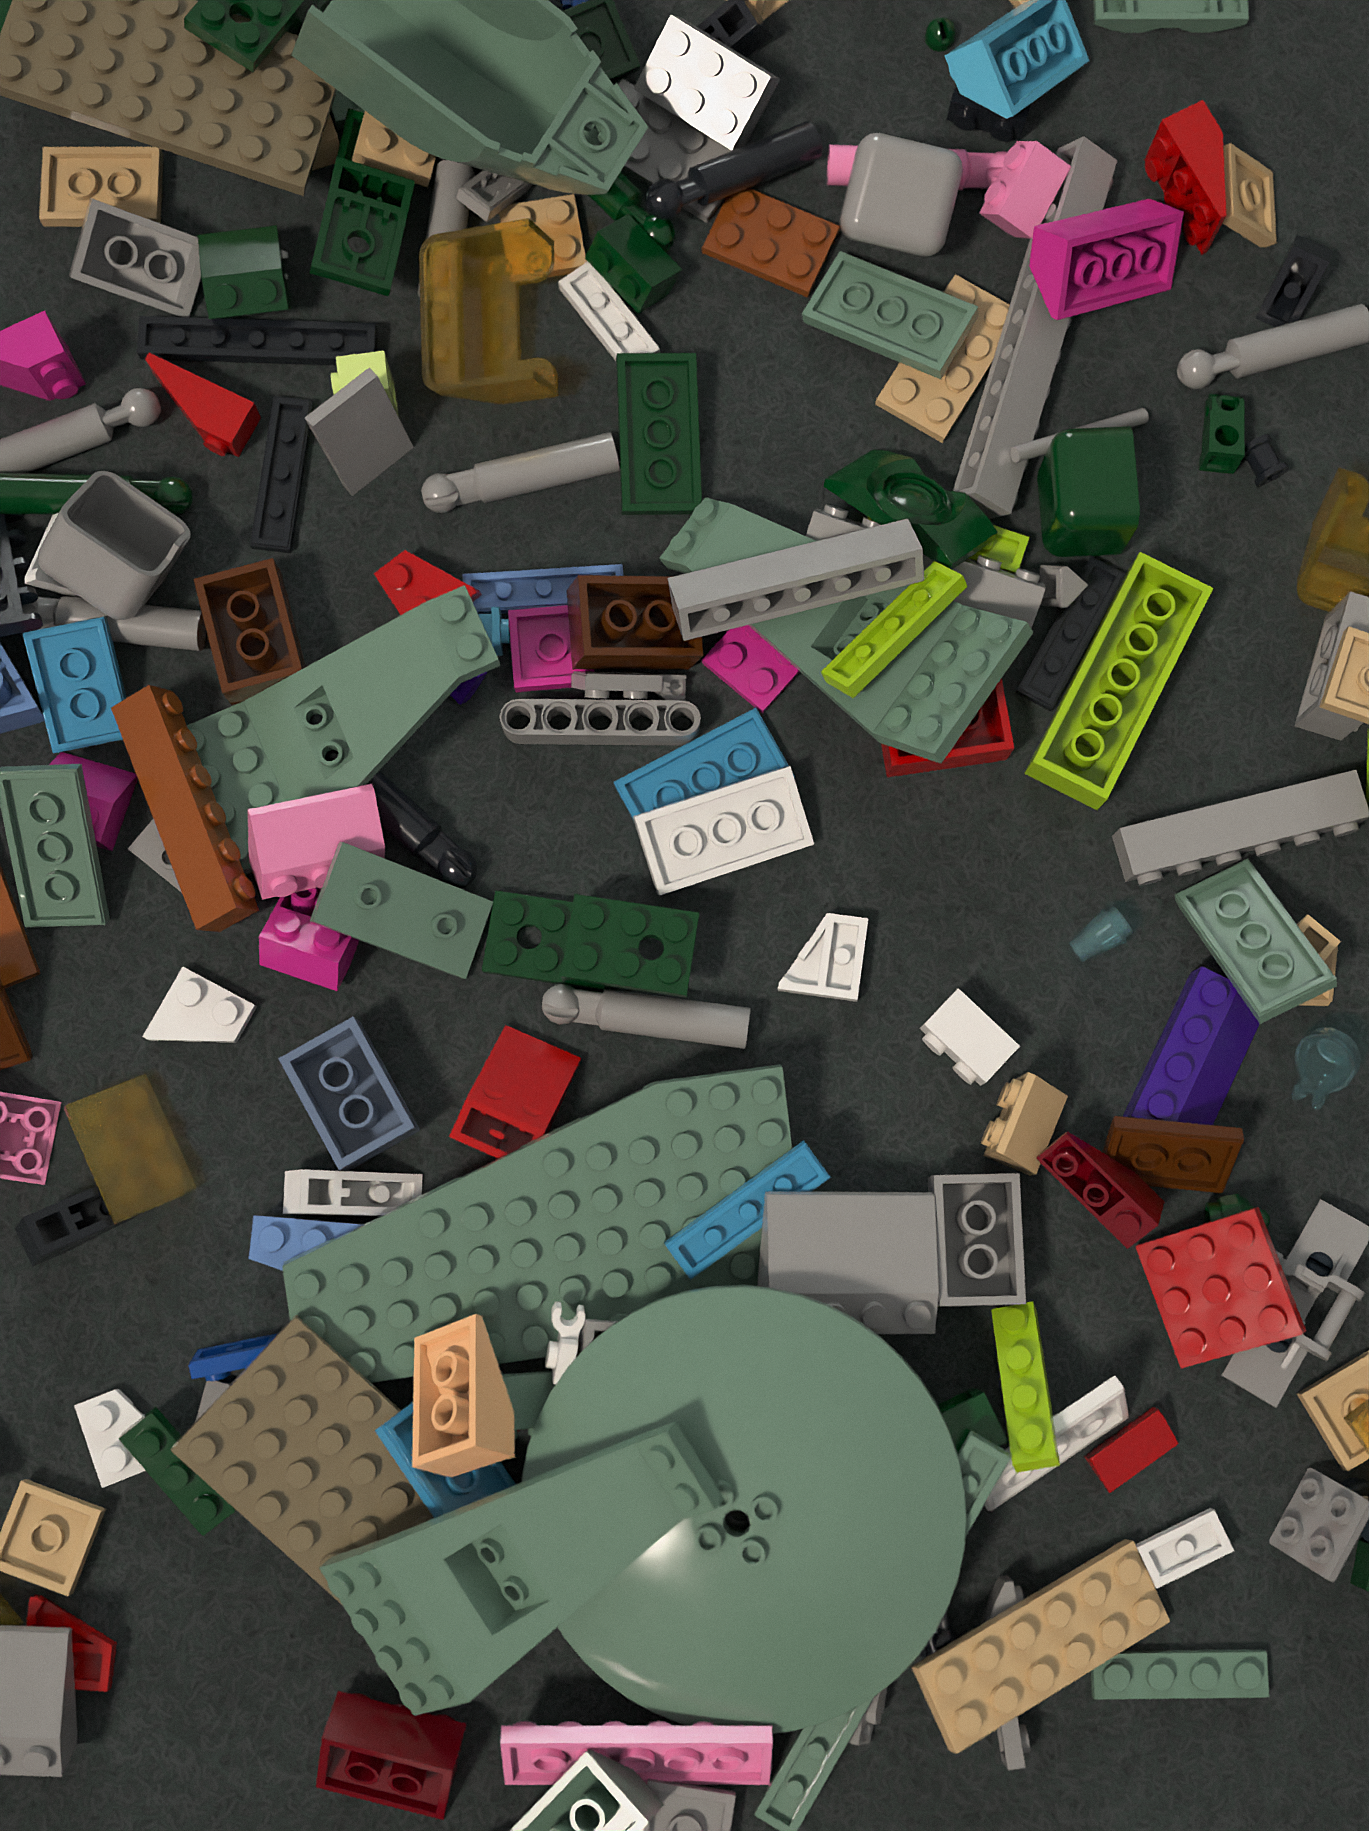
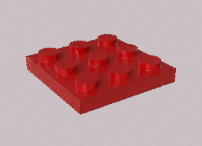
[1135,1207,1306,1368]

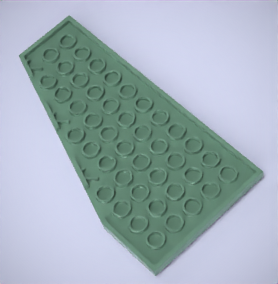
[282,1064,792,1383]

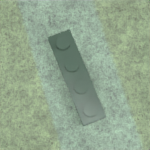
[1091,1649,1269,1700]

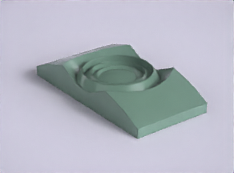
[1093,0,1249,33]

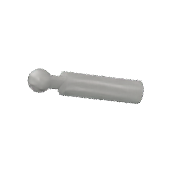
[418,160,475,304]
[1177,304,1369,389]
[0,388,161,474]
[421,432,620,513]
[23,596,207,651]
[542,983,750,1049]

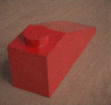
[145,353,261,457]

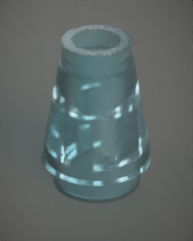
[1068,907,1133,963]

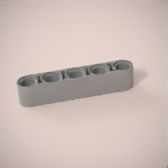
[500,699,701,745]

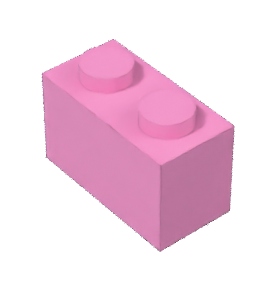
[979,141,1071,239]

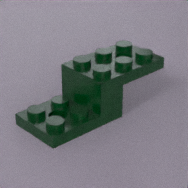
[184,0,332,72]
[310,108,415,297]
[482,890,699,998]

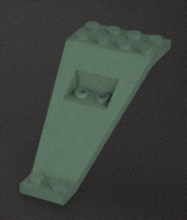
[319,1422,724,1716]

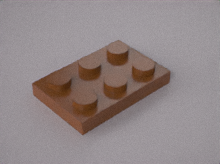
[702,188,840,298]

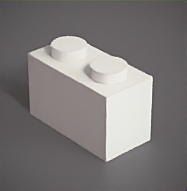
[920,988,1020,1086]

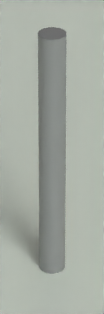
[1010,408,1149,463]

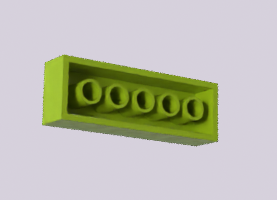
[1024,552,1213,810]

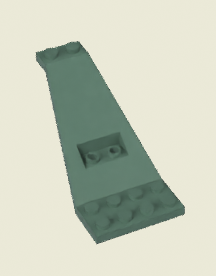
[659,497,1033,764]
[187,585,501,875]

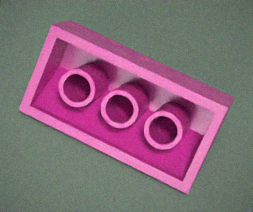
[1029,198,1184,320]

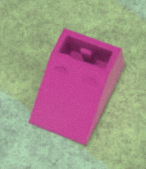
[259,887,359,991]

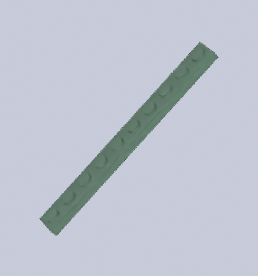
[754,1431,1011,1831]

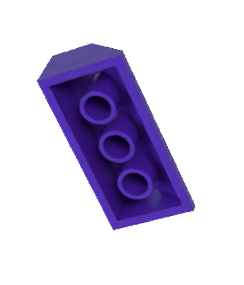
[1122,966,1260,1125]

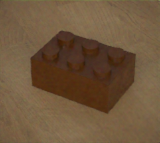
[194,558,306,706]
[566,575,703,669]

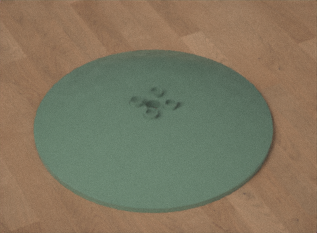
[522,1285,966,1734]

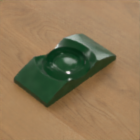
[823,449,998,570]

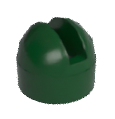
[925,17,956,52]

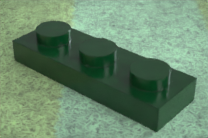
[118,1407,236,1536]

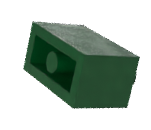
[585,214,682,314]

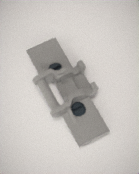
[1221,1199,1369,1408]

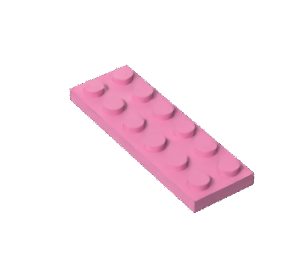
[500,1721,773,1785]

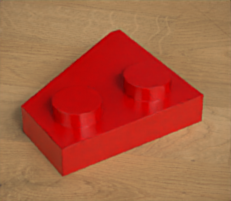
[374,550,482,615]
[26,1594,117,1692]

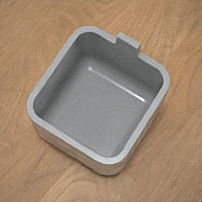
[839,133,963,257]
[38,471,190,620]

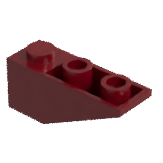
[1036,1131,1165,1249]

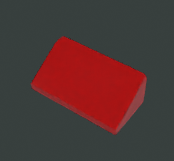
[1084,1407,1179,1493]

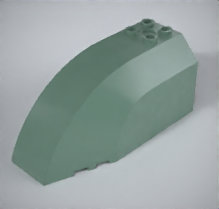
[291,0,648,195]

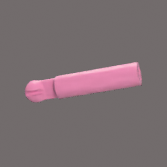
[827,145,1007,190]

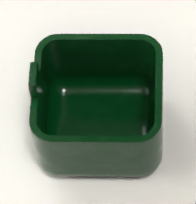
[1037,426,1140,557]

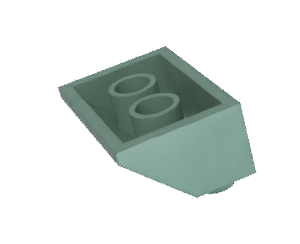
[510,1749,664,1831]

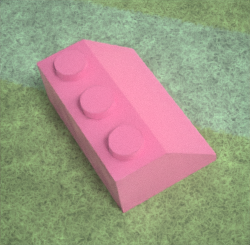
[248,784,385,900]

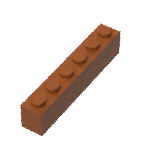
[111,685,259,932]

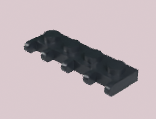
[0,514,43,637]

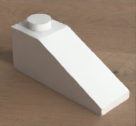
[283,1169,423,1216]

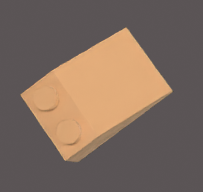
[412,1314,515,1478]

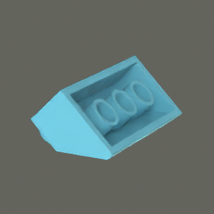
[945,0,1089,119]

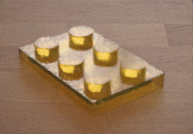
[64,1074,196,1224]

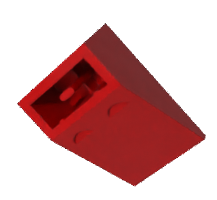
[1145,100,1226,255]
[449,1025,582,1159]

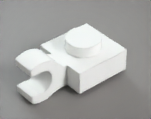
[545,1301,585,1385]

